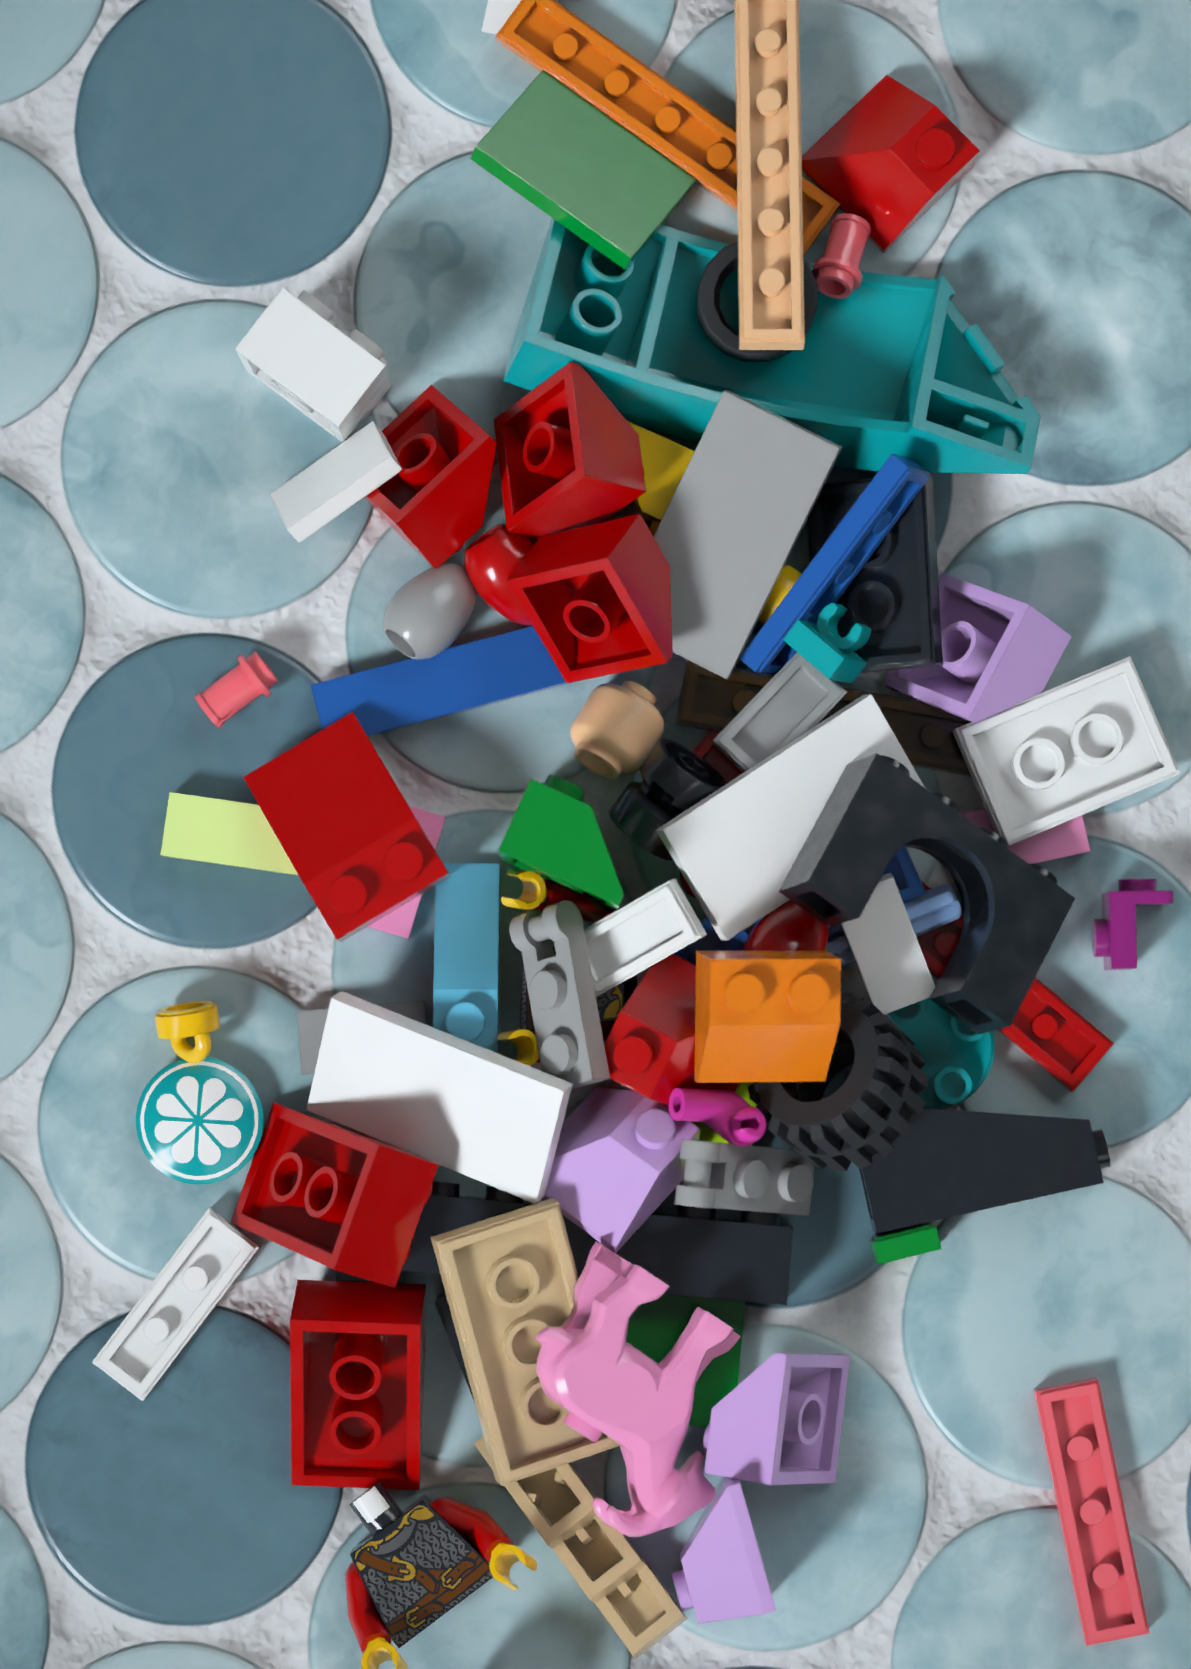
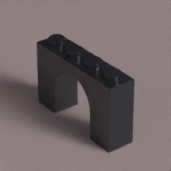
[778,753,1075,1034]

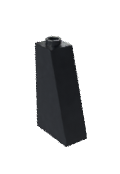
[859,1108,1110,1233]

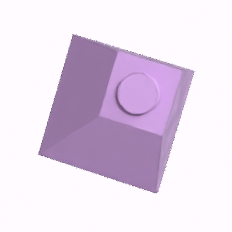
[882,572,1072,723]
[542,1087,700,1254]
[703,1352,850,1485]
[671,1476,776,1624]

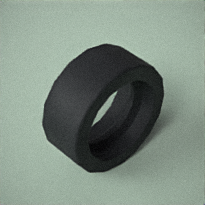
[697,241,818,362]

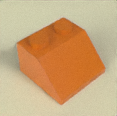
[694,950,841,1083]

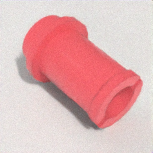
[812,213,871,299]
[194,651,279,729]

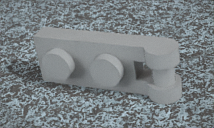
[509,900,610,1089]
[675,1139,814,1216]

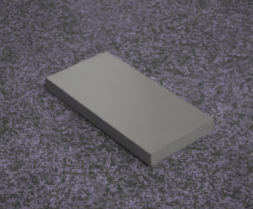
[654,390,842,679]

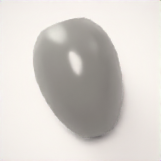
[383,563,477,660]

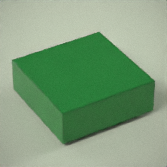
[870,1222,942,1265]

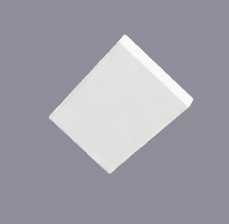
[952,656,1180,845]

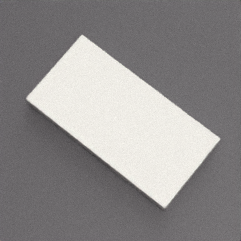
[656,694,925,941]
[306,991,573,1204]

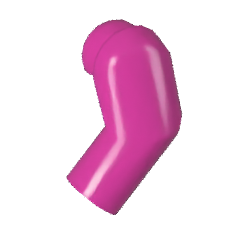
[668,1088,767,1147]

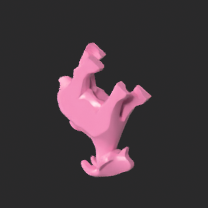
[535,1241,740,1538]

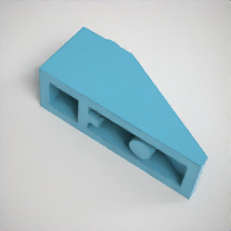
[433,863,500,1054]

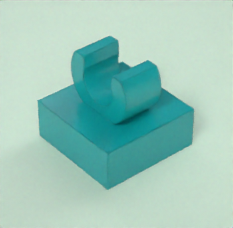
[783,603,871,683]

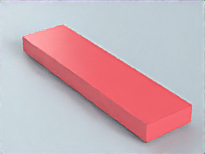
[1033,1378,1150,1646]

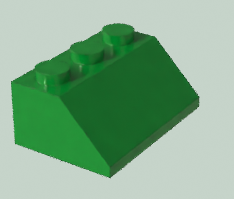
[498,774,624,912]

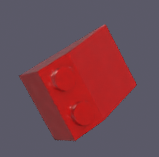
[243,712,451,942]
[230,1102,439,1288]
[290,1280,426,1490]

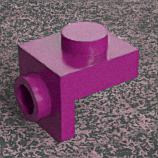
[1092,879,1173,970]

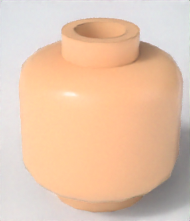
[570,681,664,779]

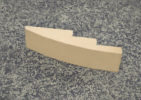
[473,1436,688,1658]

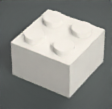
[235,287,392,442]

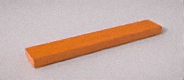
[496,0,840,257]

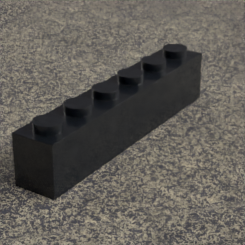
[401,1181,793,1305]

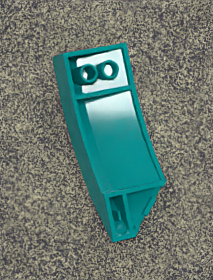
[503,218,1041,474]

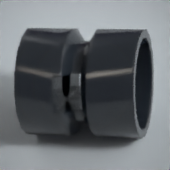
[608,739,727,861]

